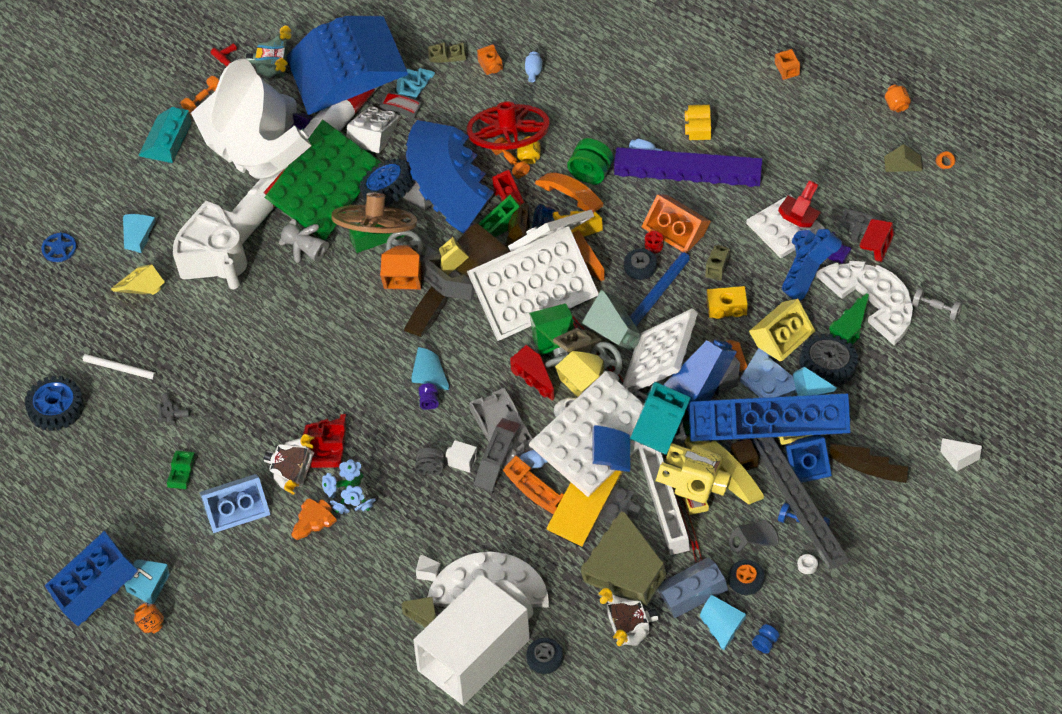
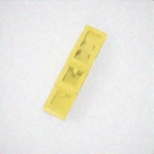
[700,440,764,504]

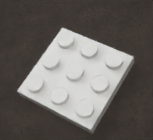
[746,194,825,258]

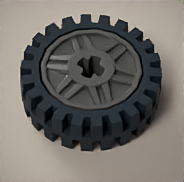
[799,334,858,386]

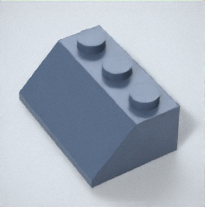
[657,557,728,618]

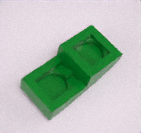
[167,451,195,489]

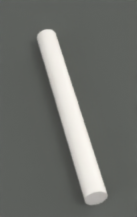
[83,354,156,380]

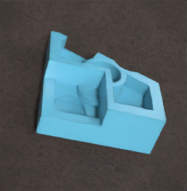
[396,68,435,99]
[123,214,156,253]
[411,347,449,390]

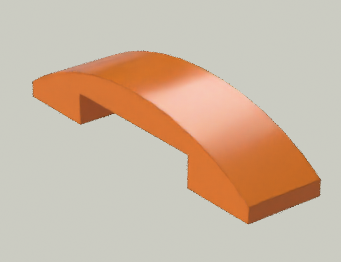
[535,173,603,213]
[503,456,564,514]

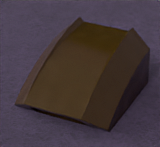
[505,204,530,250]

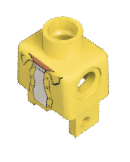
[656,443,731,503]

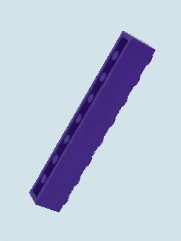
[614,147,762,187]

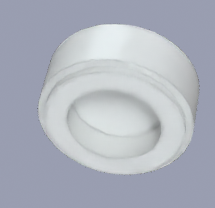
[797,554,818,574]

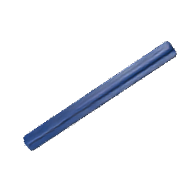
[630,252,690,326]

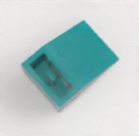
[630,381,691,455]

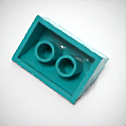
[139,107,191,163]

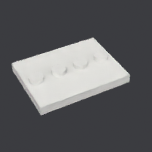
[508,210,594,251]

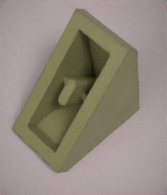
[884,144,922,172]
[401,597,436,628]

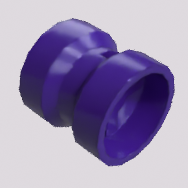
[418,383,439,410]

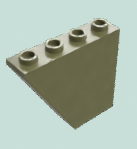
[581,511,667,606]

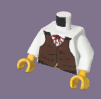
[264,434,314,495]
[599,588,658,646]

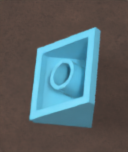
[793,367,837,396]

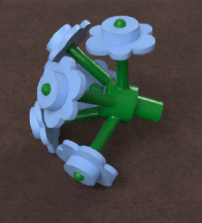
[322,459,376,514]

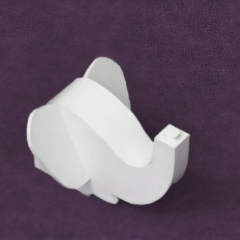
[191,59,311,179]

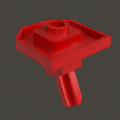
[778,180,821,228]

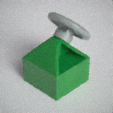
[529,303,574,368]

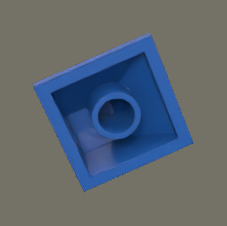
[786,435,832,483]

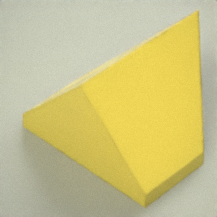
[439,237,469,275]

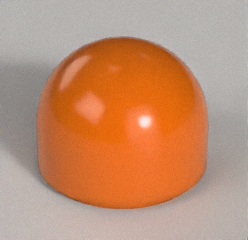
[936,151,955,169]

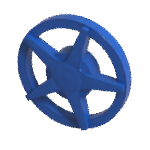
[41,232,76,262]

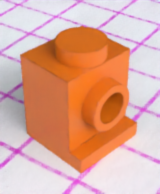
[477,44,503,75]
[775,49,800,80]

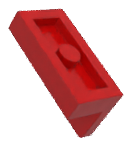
[860,219,894,262]

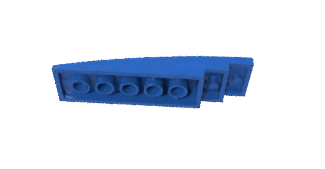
[688,394,850,441]

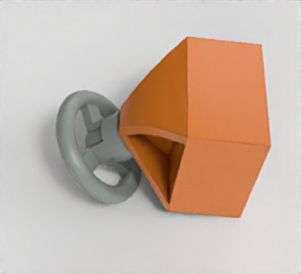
[380,230,423,290]

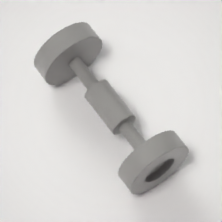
[912,288,962,321]

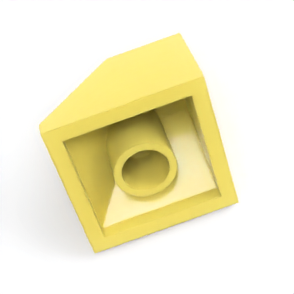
[111,264,165,295]

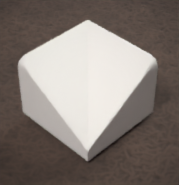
[416,555,441,581]

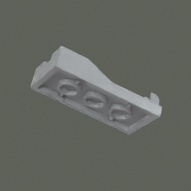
[469,388,534,467]

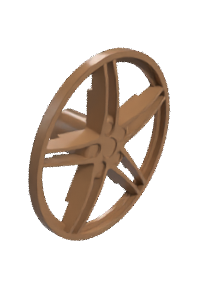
[331,192,417,233]

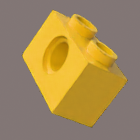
[707,286,747,319]

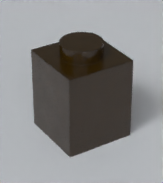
[731,439,758,471]

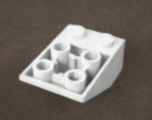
[346,106,401,153]

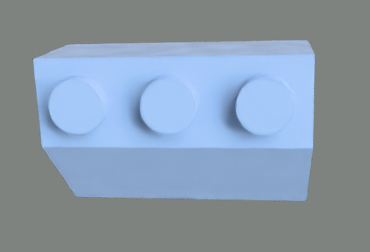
[200,474,270,533]

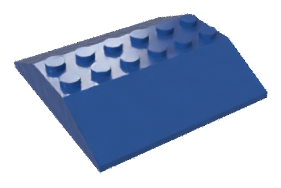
[286,16,409,115]

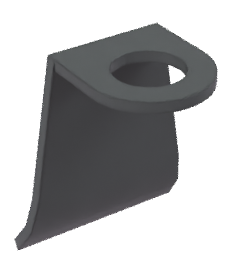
[729,520,779,552]

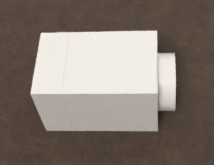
[413,575,533,706]

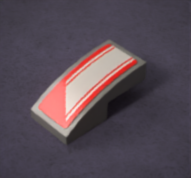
[379,92,421,119]

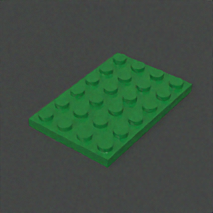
[264,119,381,241]

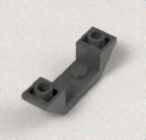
[421,247,475,300]
[474,418,521,493]

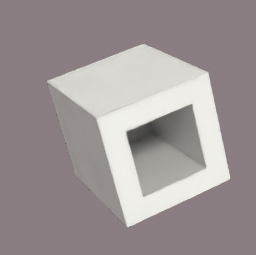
[446,441,477,472]

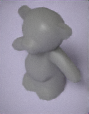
[279,219,329,263]

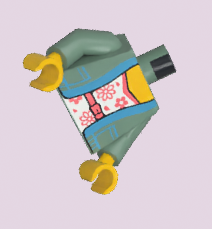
[246,25,292,78]

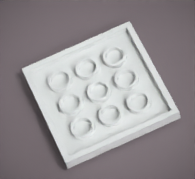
[623,308,698,393]

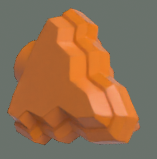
[291,498,337,540]

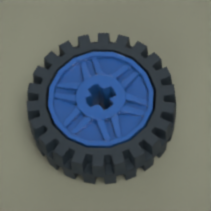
[359,159,415,206]

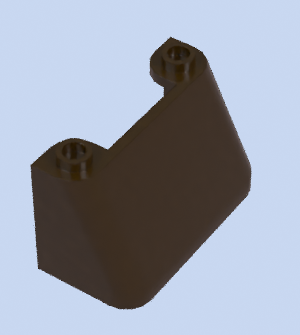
[455,223,511,301]

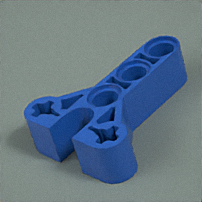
[782,229,842,301]

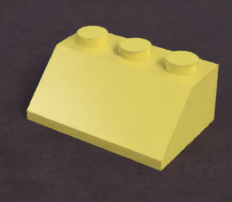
[749,299,815,361]

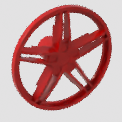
[467,101,550,150]

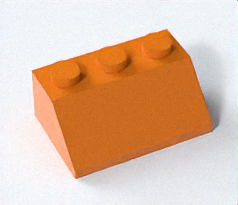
[642,194,711,253]

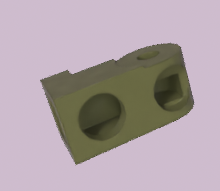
[705,245,730,281]

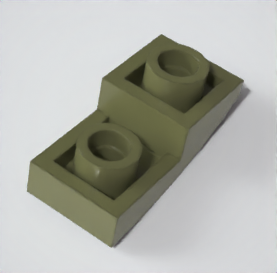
[428,42,467,63]

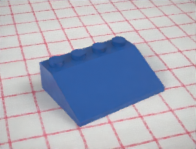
[45,531,138,626]

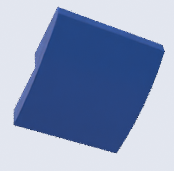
[592,425,630,472]

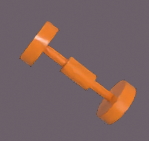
[181,76,219,115]
[491,137,530,179]

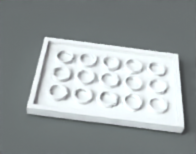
[467,226,598,341]
[529,371,644,497]

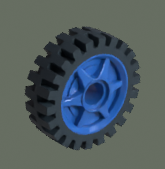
[25,376,84,431]

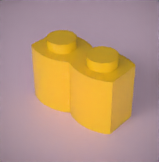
[685,105,711,140]

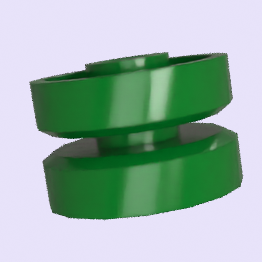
[567,138,614,185]

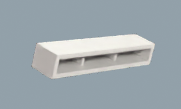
[638,445,690,555]

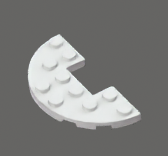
[816,261,913,345]
[427,552,549,608]

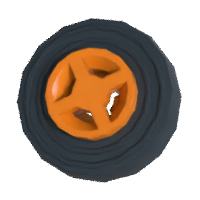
[728,560,765,595]

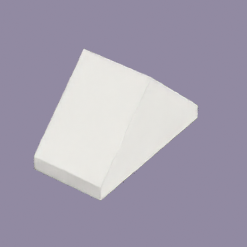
[940,438,982,471]

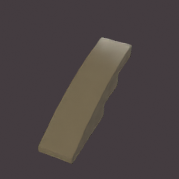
[553,328,610,353]

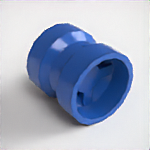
[752,624,780,654]

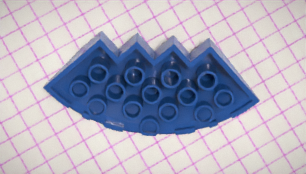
[406,120,494,233]

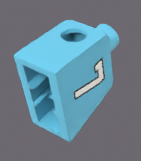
[124,560,170,604]

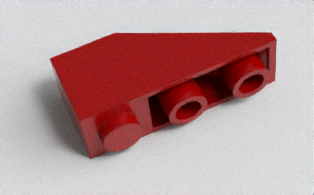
[510,345,554,401]

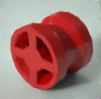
[645,231,663,254]

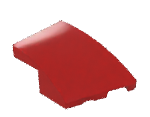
[303,414,346,468]

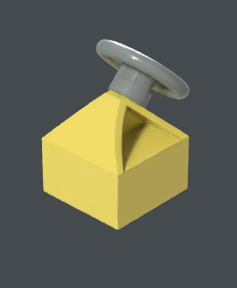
[555,342,622,397]

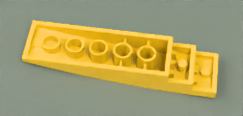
[546,455,632,547]

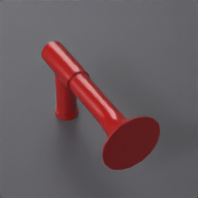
[211,43,237,67]

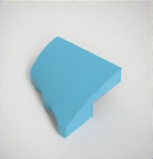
[700,595,746,650]

